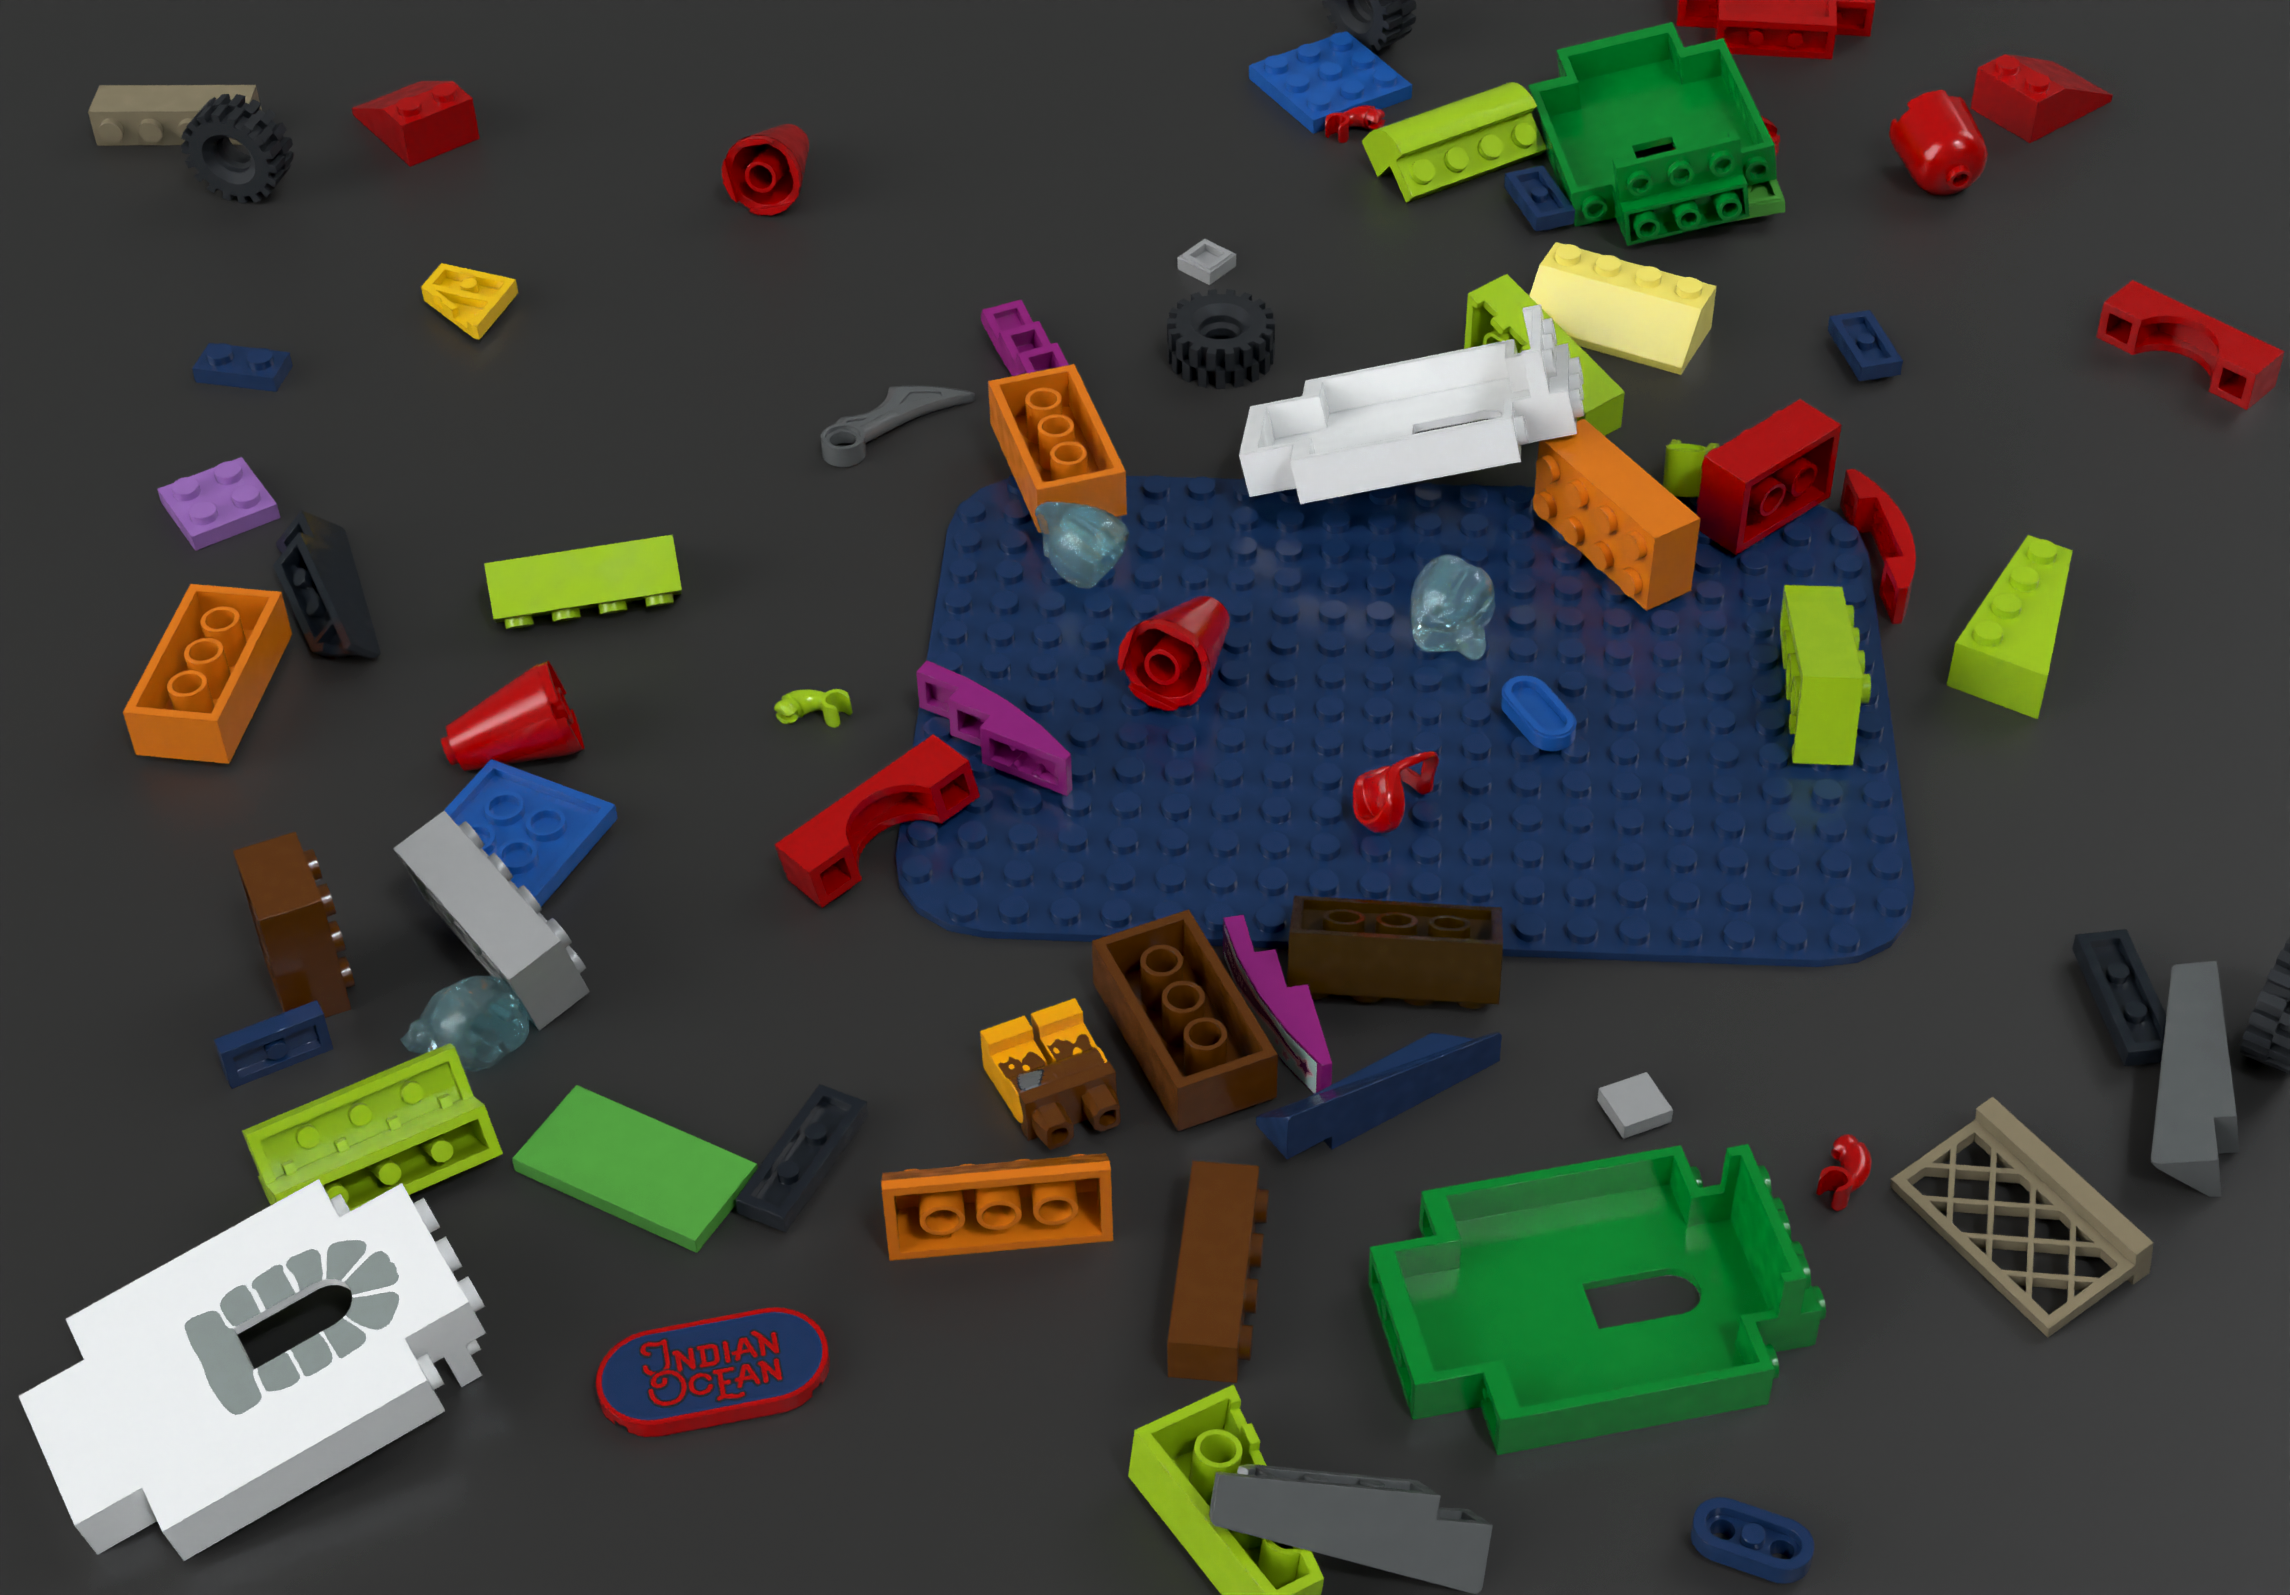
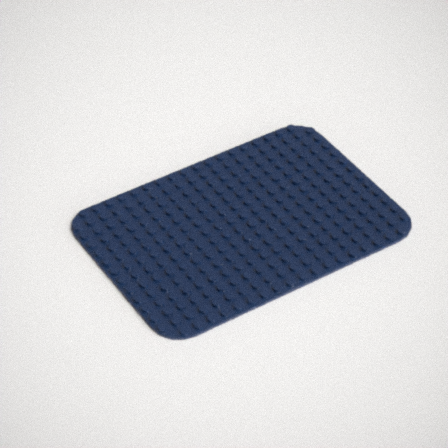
[896,474,1915,967]

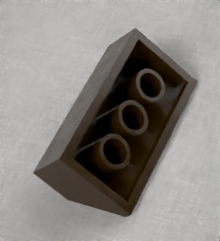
[1287,895,1503,1009]

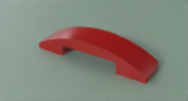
[1840,469,1916,624]

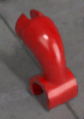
[1325,105,1385,143]
[1816,1134,1872,1211]

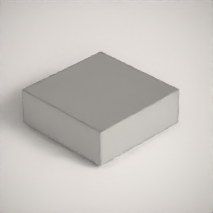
[1177,239,1236,285]
[1597,1072,1673,1139]

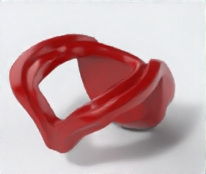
[1353,751,1439,833]

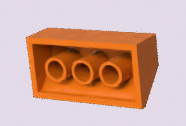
[881,1153,1113,1261]

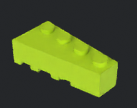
[1464,274,1625,436]
[1947,535,2073,719]
[1779,585,1871,766]
[1128,1384,1324,1595]

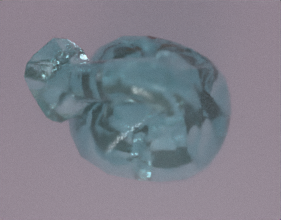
[1035,502,1130,589]
[1410,554,1496,660]
[400,976,529,1071]

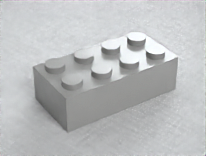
[393,811,590,1031]

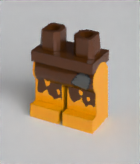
[980,998,1121,1150]

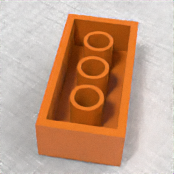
[988,364,1127,533]
[1533,419,1701,611]
[123,584,292,764]

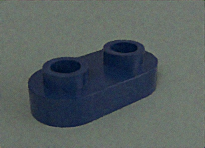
[1691,1497,1814,1584]

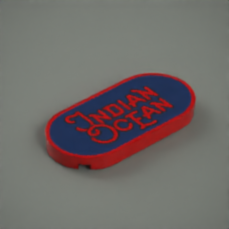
[596,1307,830,1437]

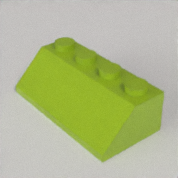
[484,535,682,629]

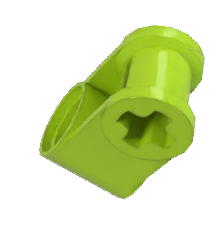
[1663,439,1719,497]

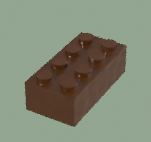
[1092,909,1278,1131]

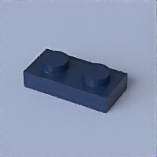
[1504,166,1575,232]
[1828,310,1903,381]
[192,343,293,392]
[214,1000,333,1089]

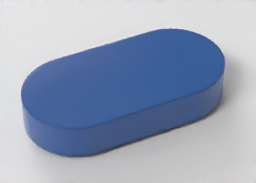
[1501,676,1577,751]

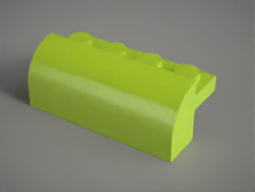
[1362,82,1547,203]
[242,1043,503,1211]

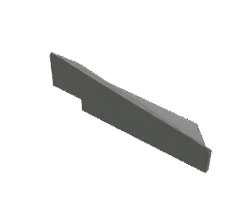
[2151,961,2239,1197]
[1209,1464,1493,1594]

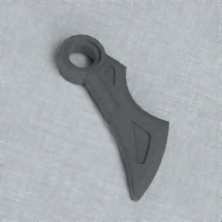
[821,386,975,467]

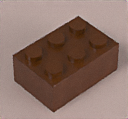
[233,831,355,1018]

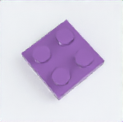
[157,457,280,551]

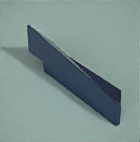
[1256,1032,1502,1160]

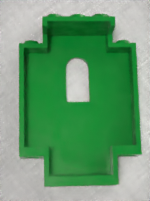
[1528,22,1777,246]
[1368,1144,1826,1455]

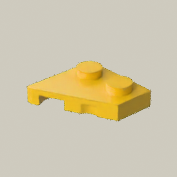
[421,263,518,340]

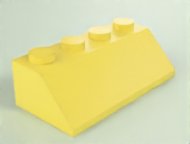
[1529,242,1717,375]

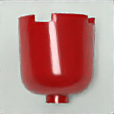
[1889,90,1988,196]

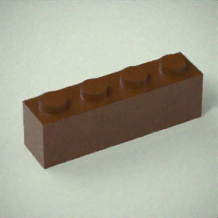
[1167,1160,1269,1383]

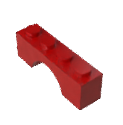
[2096,280,2285,410]
[774,734,980,908]

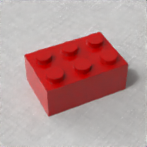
[1697,399,1842,555]

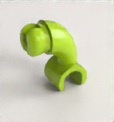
[774,689,853,728]

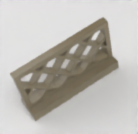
[1891,1097,2154,1338]

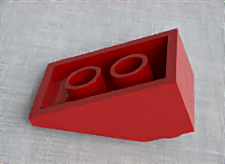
[1970,54,2113,143]
[351,81,480,167]

